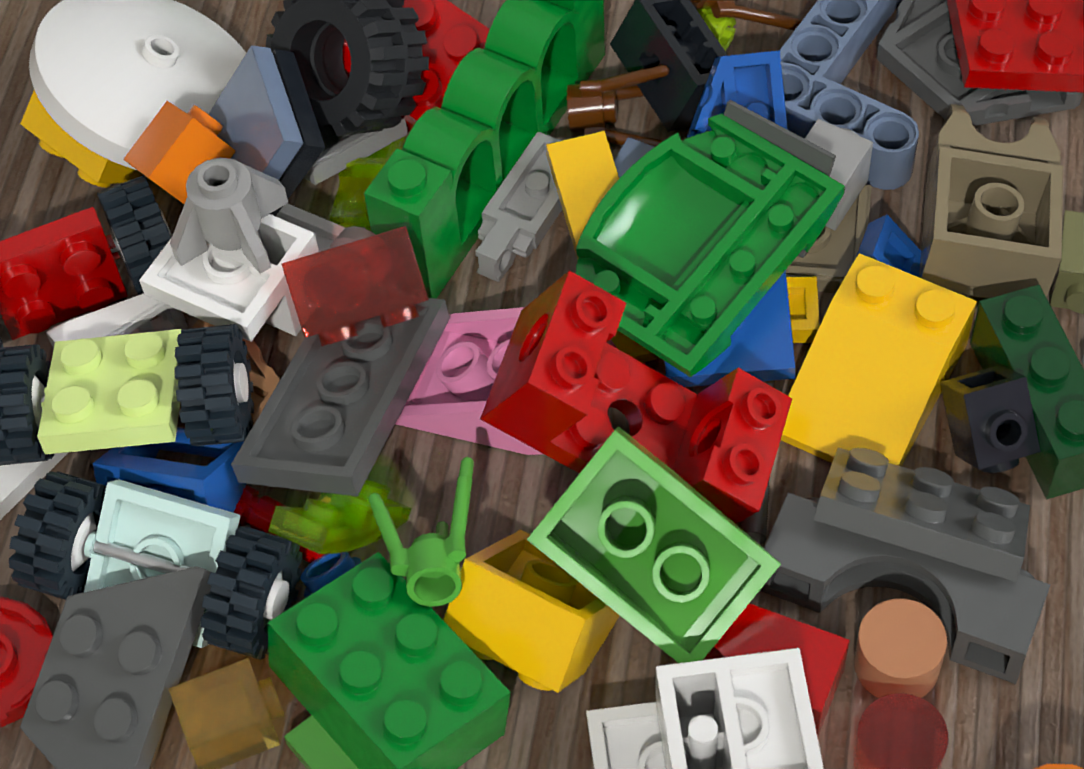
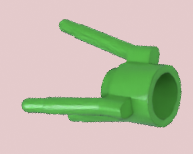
[368,457,474,607]

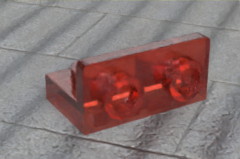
[281,226,428,347]

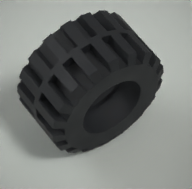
[265,0,429,137]

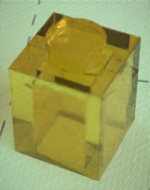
[169,658,285,769]

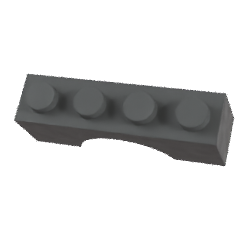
[760,493,1050,684]

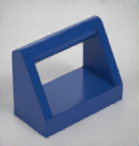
[93,427,247,513]

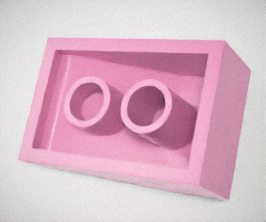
[395,307,617,455]

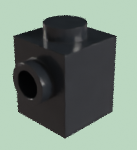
[940,365,1041,473]

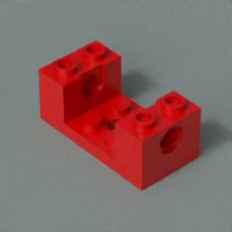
[480,270,793,524]

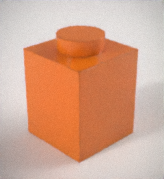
[123,101,236,204]

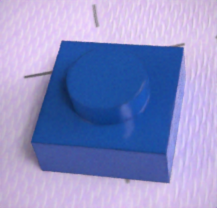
[855,214,921,277]

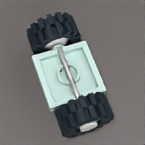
[9,471,303,660]

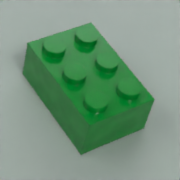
[268,552,511,769]

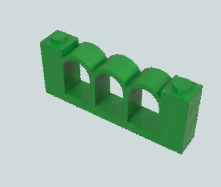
[364,0,605,299]

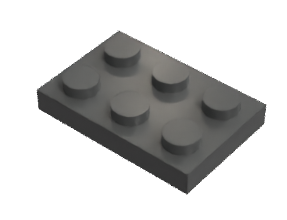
[813,447,1030,582]

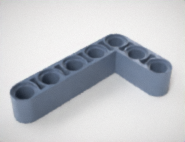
[780,0,919,190]

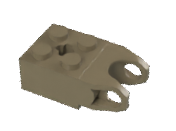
[919,104,1063,298]

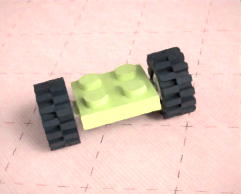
[0,324,254,466]

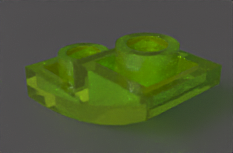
[268,479,412,554]

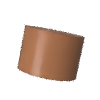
[854,599,947,703]

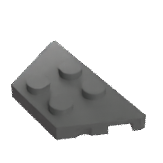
[877,0,1083,126]
[20,567,211,769]

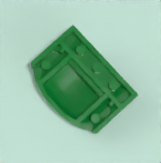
[575,113,845,377]

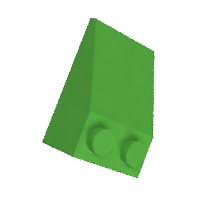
[526,426,781,663]

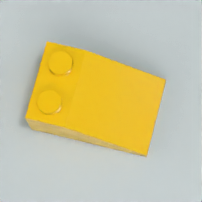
[781,253,977,466]

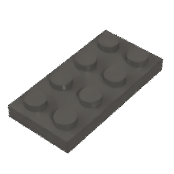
[231,293,450,496]

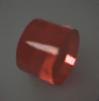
[853,693,949,769]

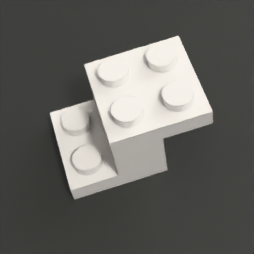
[139,203,345,342]
[586,648,824,769]

